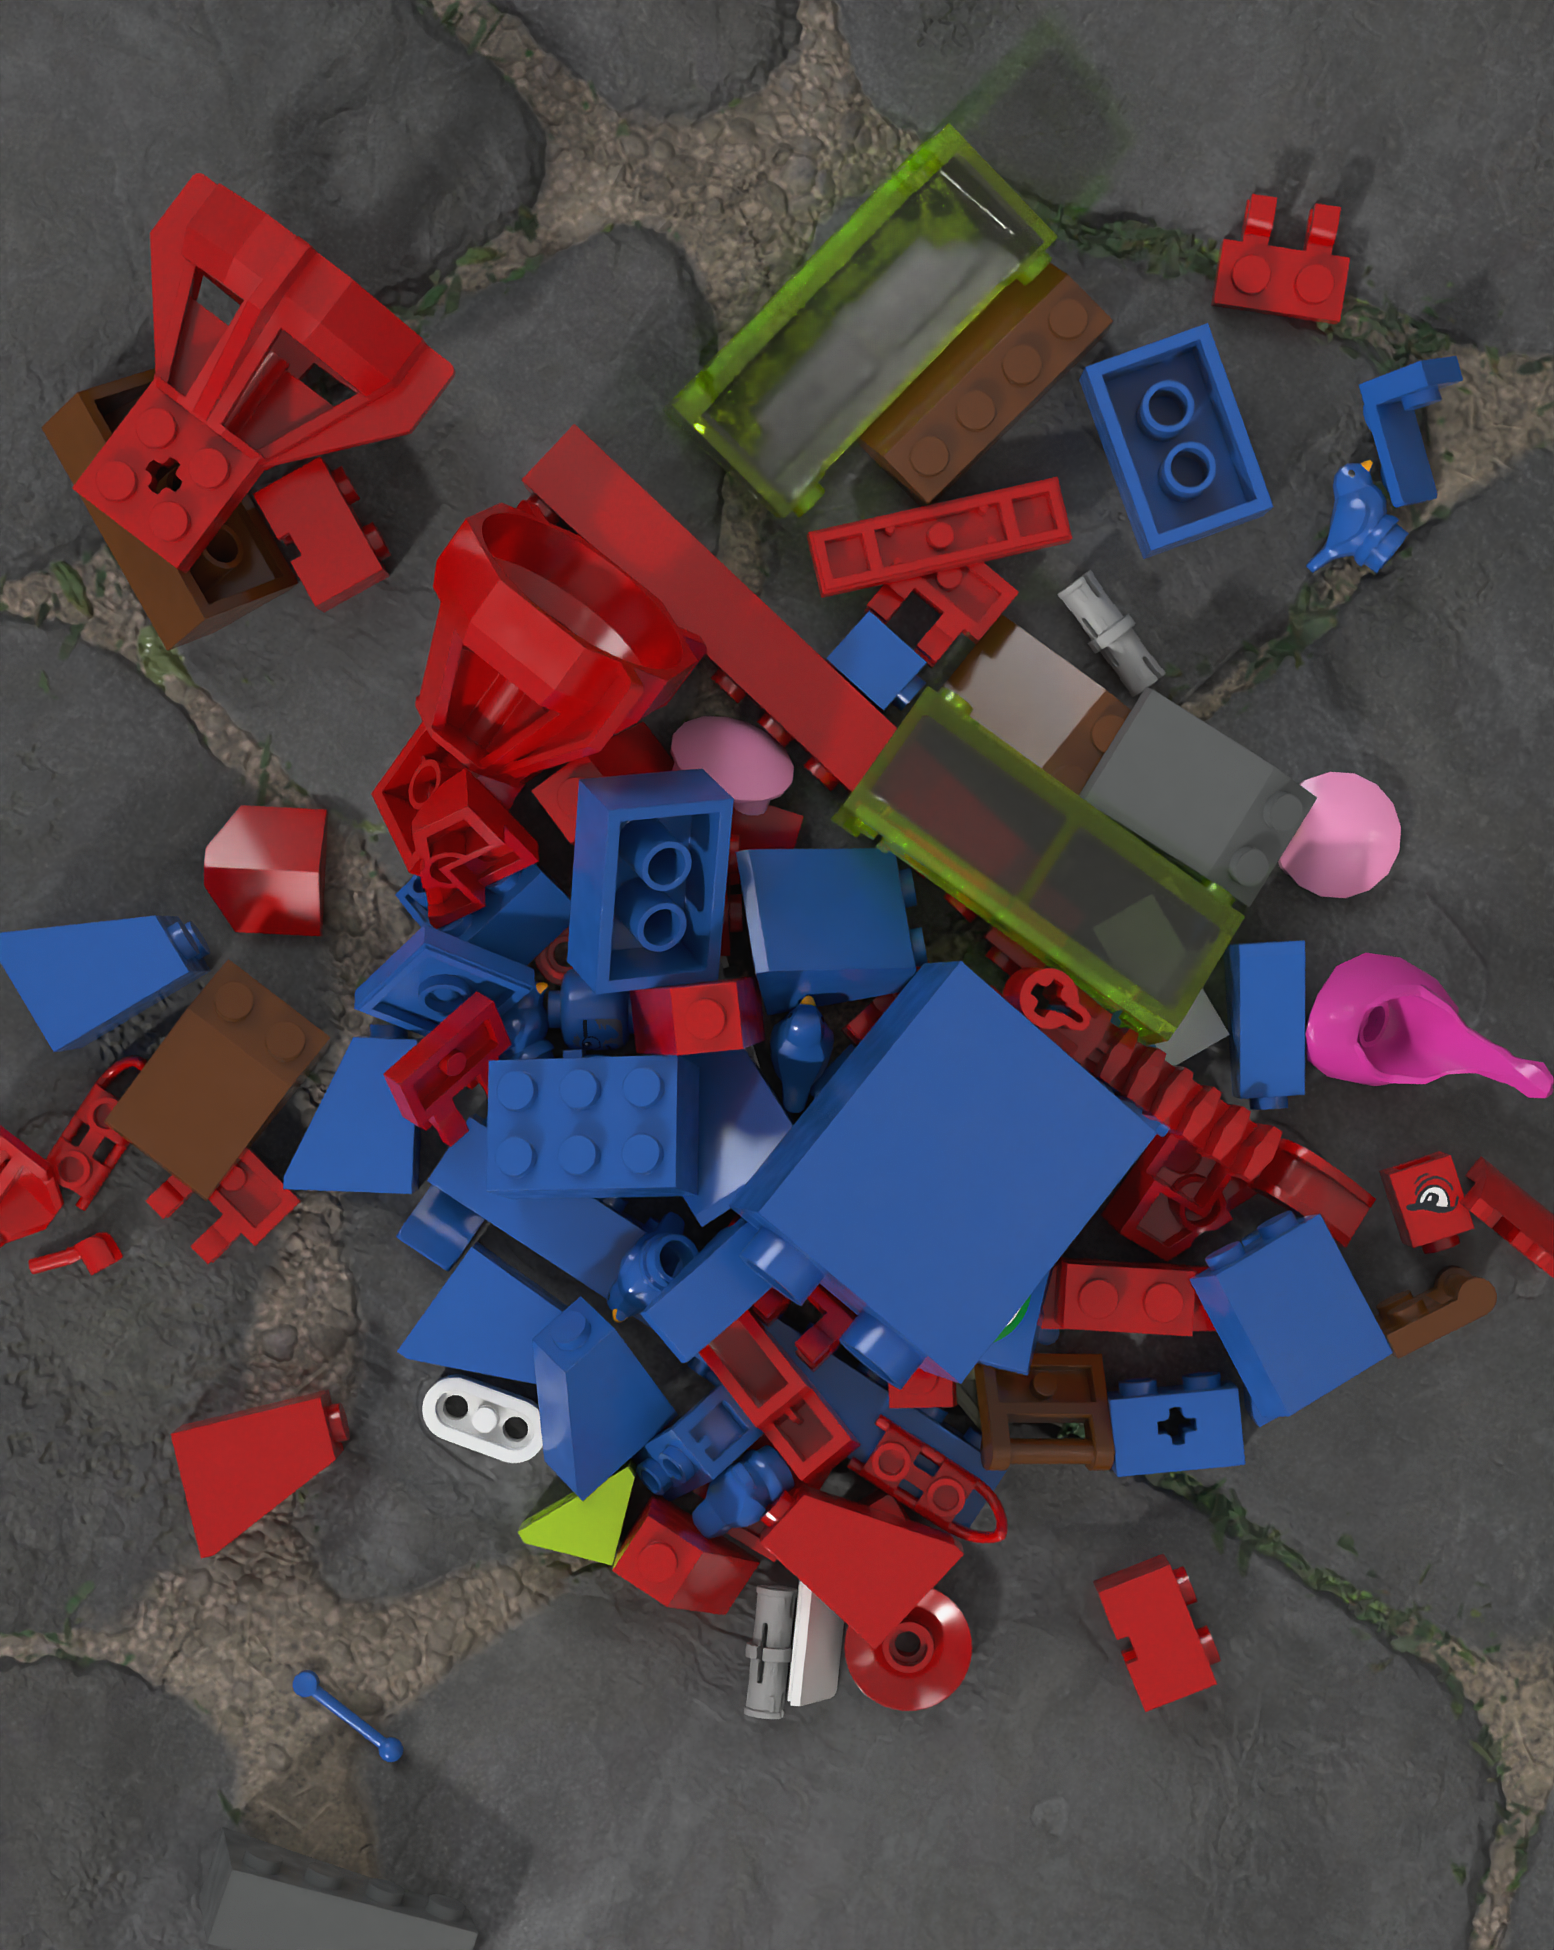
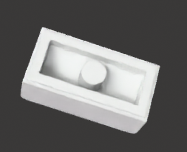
[787,1580,844,1706]

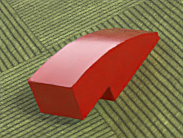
[698,1308,861,1486]

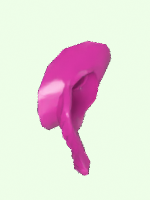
[1305,953,1554,1098]

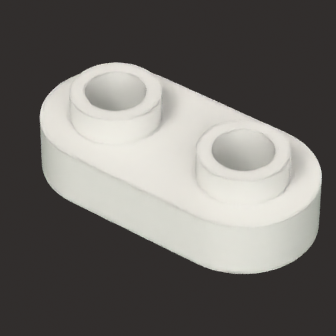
[422,1374,543,1463]

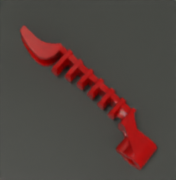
[1002,967,1376,1248]

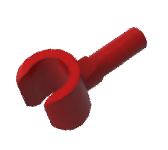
[28,1231,123,1276]

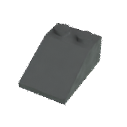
[1077,687,1317,907]

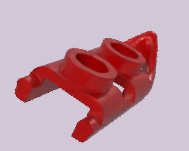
[45,1055,148,1211]
[847,1414,1008,1543]

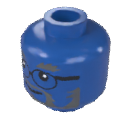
[548,969,634,1050]

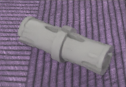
[1057,570,1166,697]
[744,1584,798,1719]

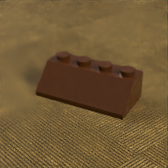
[837,241,1113,507]
[41,368,299,651]

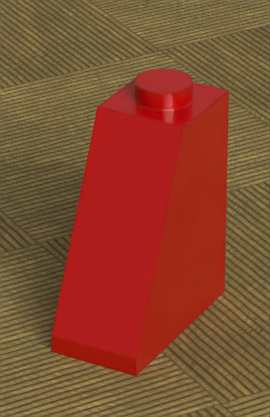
[532,721,674,846]
[630,976,765,1056]
[170,1389,350,1559]
[760,1485,964,1649]
[612,1493,760,1615]

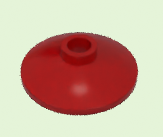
[844,1588,972,1711]

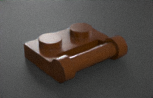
[1375,1265,1497,1359]
[974,1353,1115,1471]

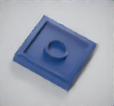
[354,925,535,1036]

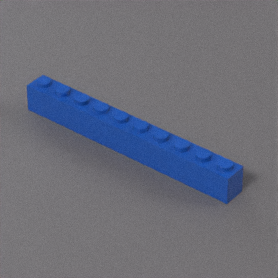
[427,1113,1007,1528]

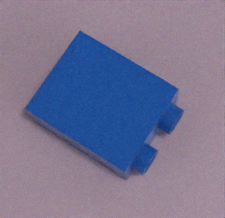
[729,961,1157,1390]

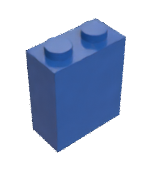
[1189,1210,1393,1418]

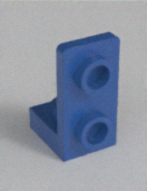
[1359,356,1463,508]
[631,1383,764,1501]

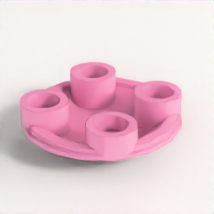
[670,716,794,815]
[1278,772,1401,898]

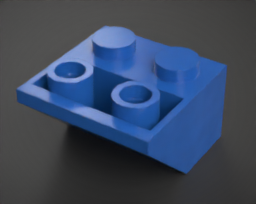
[395,862,571,966]

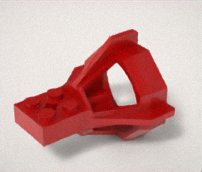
[72,173,456,573]
[371,500,707,876]

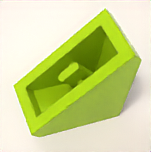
[518,1458,637,1565]

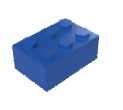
[1079,323,1274,559]
[567,769,734,994]
[486,1055,700,1200]

